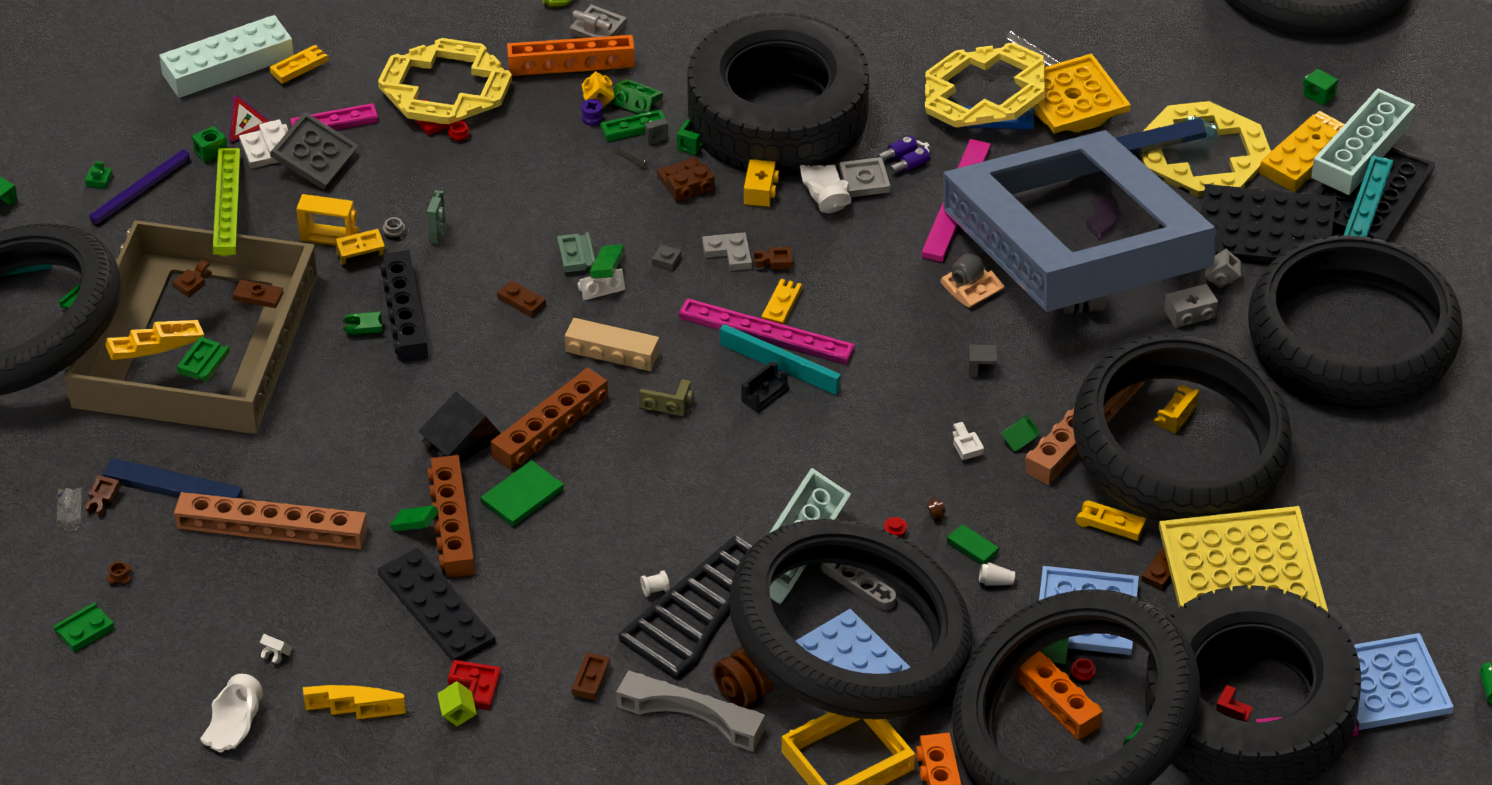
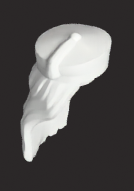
[800,165,851,213]
[200,674,263,752]

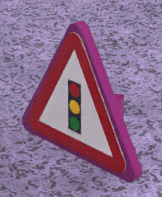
[229,95,270,142]

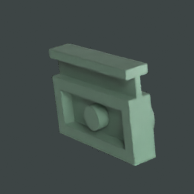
[427,190,446,245]
[557,232,595,273]

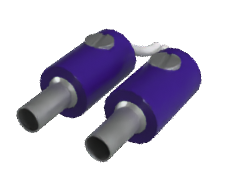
[878,135,930,173]

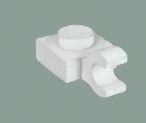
[953,422,984,460]

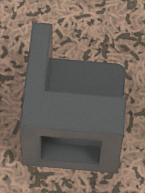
[968,345,997,377]

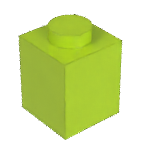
[437,681,477,726]

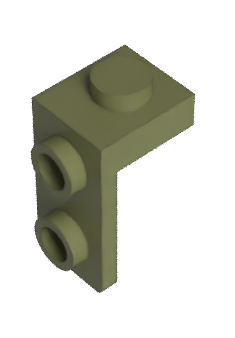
[639,379,694,416]

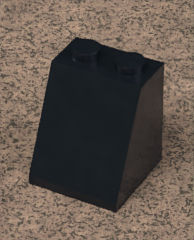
[418,391,501,463]

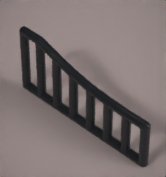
[618,536,752,678]

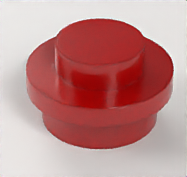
[448,121,470,141]
[884,517,907,538]
[1071,658,1096,681]

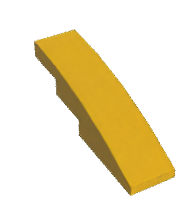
[105,320,204,360]
[303,685,406,719]

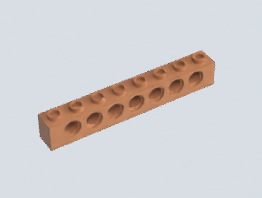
[1025,381,1146,485]
[174,492,368,549]

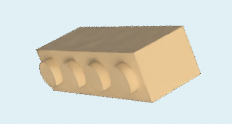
[565,318,660,371]

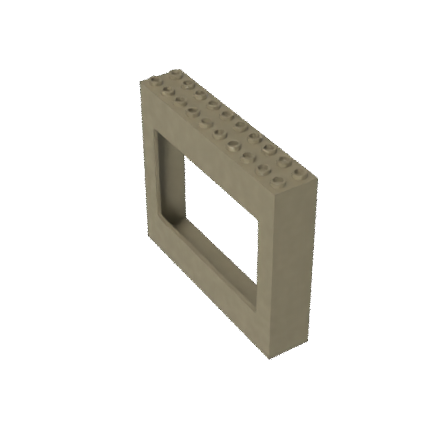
[64,220,318,434]

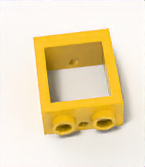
[296,194,359,246]

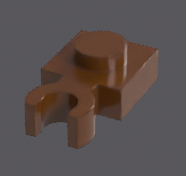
[754,247,793,269]
[85,475,121,517]

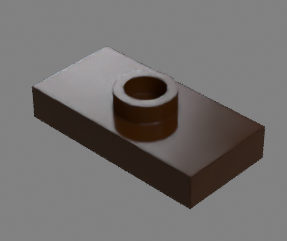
[233,280,284,309]

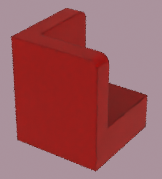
[1216,685,1252,722]

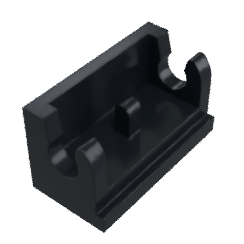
[741,361,789,413]

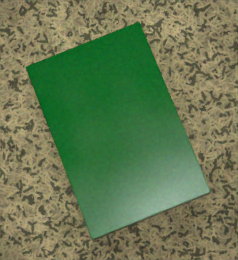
[480,460,564,527]

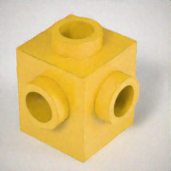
[581,71,615,109]

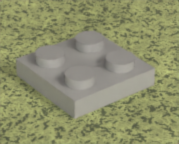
[839,157,891,197]

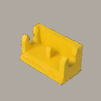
[336,229,385,265]
[1153,385,1199,434]

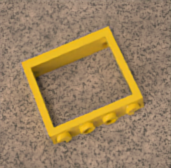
[781,712,915,785]

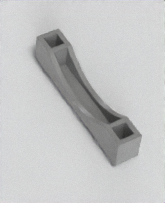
[616,670,765,752]

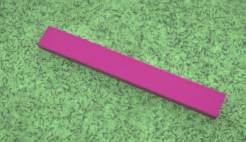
[921,139,991,262]
[679,298,855,365]

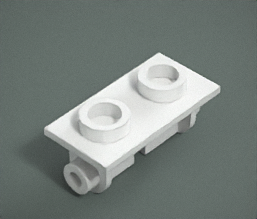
[577,269,626,300]

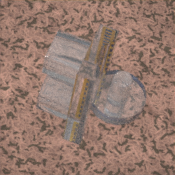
[57,488,82,531]

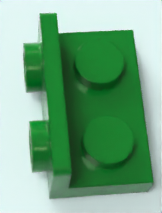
[611,79,664,114]

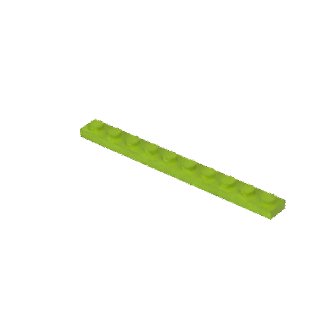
[213,148,240,257]

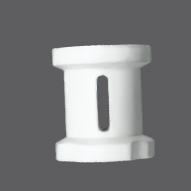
[640,570,670,597]

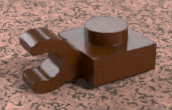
[172,259,212,298]

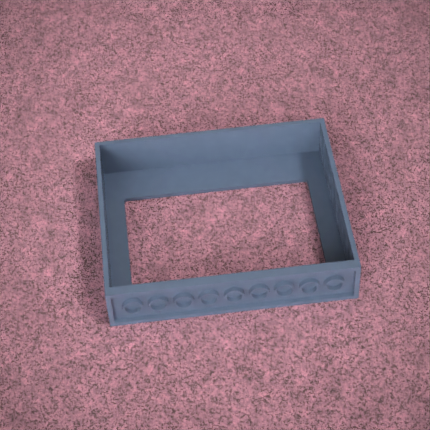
[943,130,1216,312]

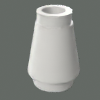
[979,562,1015,586]

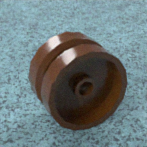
[713,646,774,708]

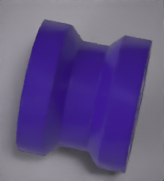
[581,99,603,126]

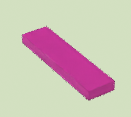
[290,103,378,130]

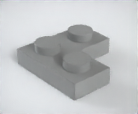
[702,232,752,271]

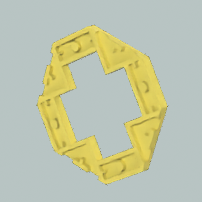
[378,38,512,125]
[925,43,1045,127]
[1139,101,1271,197]

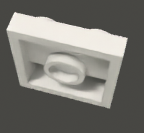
[239,119,288,169]

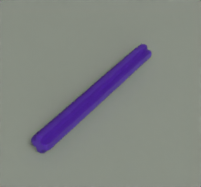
[89,149,190,225]

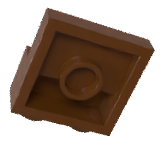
[657,157,715,202]

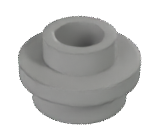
[383,217,405,237]

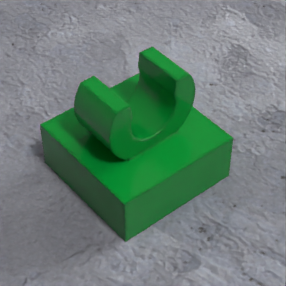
[85,161,113,189]

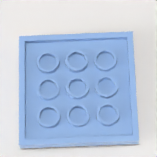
[1039,566,1139,655]
[796,609,910,713]
[1354,633,1454,730]

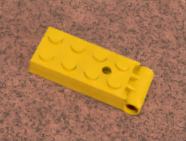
[1259,111,1345,192]

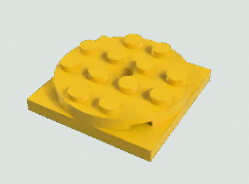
[1019,53,1131,134]

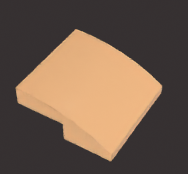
[940,269,1005,308]

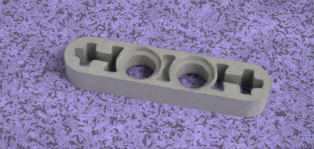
[820,563,896,611]

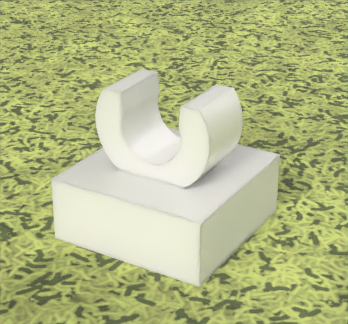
[260,634,293,664]

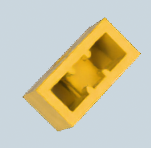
[744,159,779,207]

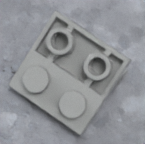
[570,4,627,38]

